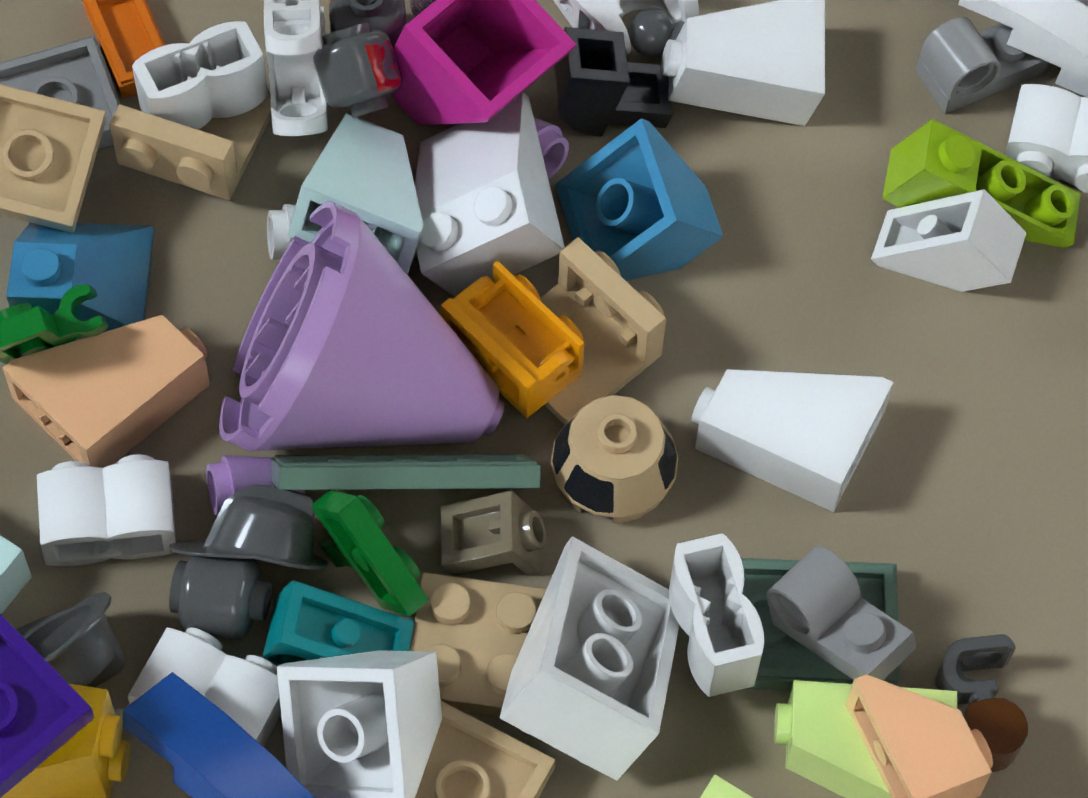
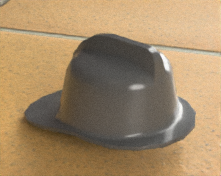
[169,484,328,570]
[16,592,126,688]

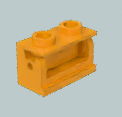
[441,261,585,419]

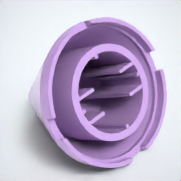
[219,201,504,451]

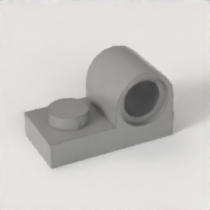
[915,17,1049,114]
[767,546,916,680]

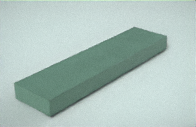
[271,454,541,490]

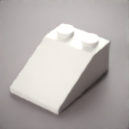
[415,92,565,297]
[499,536,679,781]

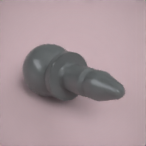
[628,9,685,56]

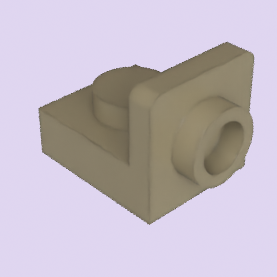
[441,491,546,575]

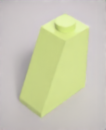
[774,680,957,798]

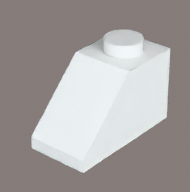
[871,189,1026,292]

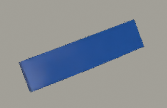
[123,672,315,798]

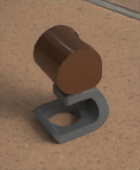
[935,634,1028,772]

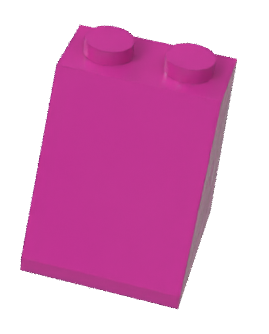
[389,0,577,125]

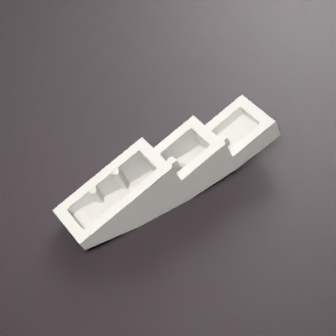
[958,0,1088,97]

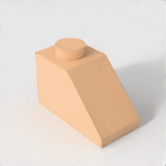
[846,674,993,798]

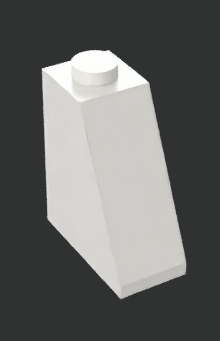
[661,0,825,126]
[691,369,894,512]

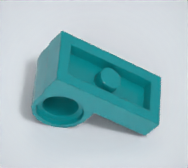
[262,580,415,666]

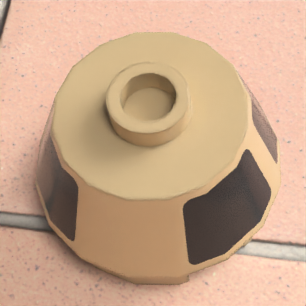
[550,395,679,524]

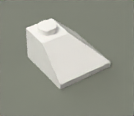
[277,650,442,798]

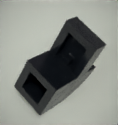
[554,27,673,137]

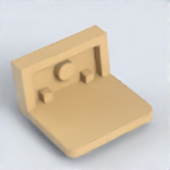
[109,97,271,201]
[540,237,666,424]

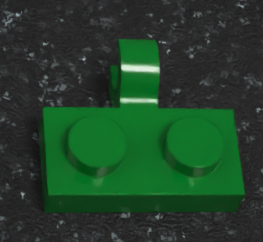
[0,284,109,364]
[310,490,429,617]

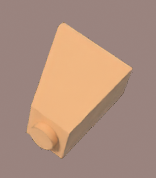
[2,315,210,468]

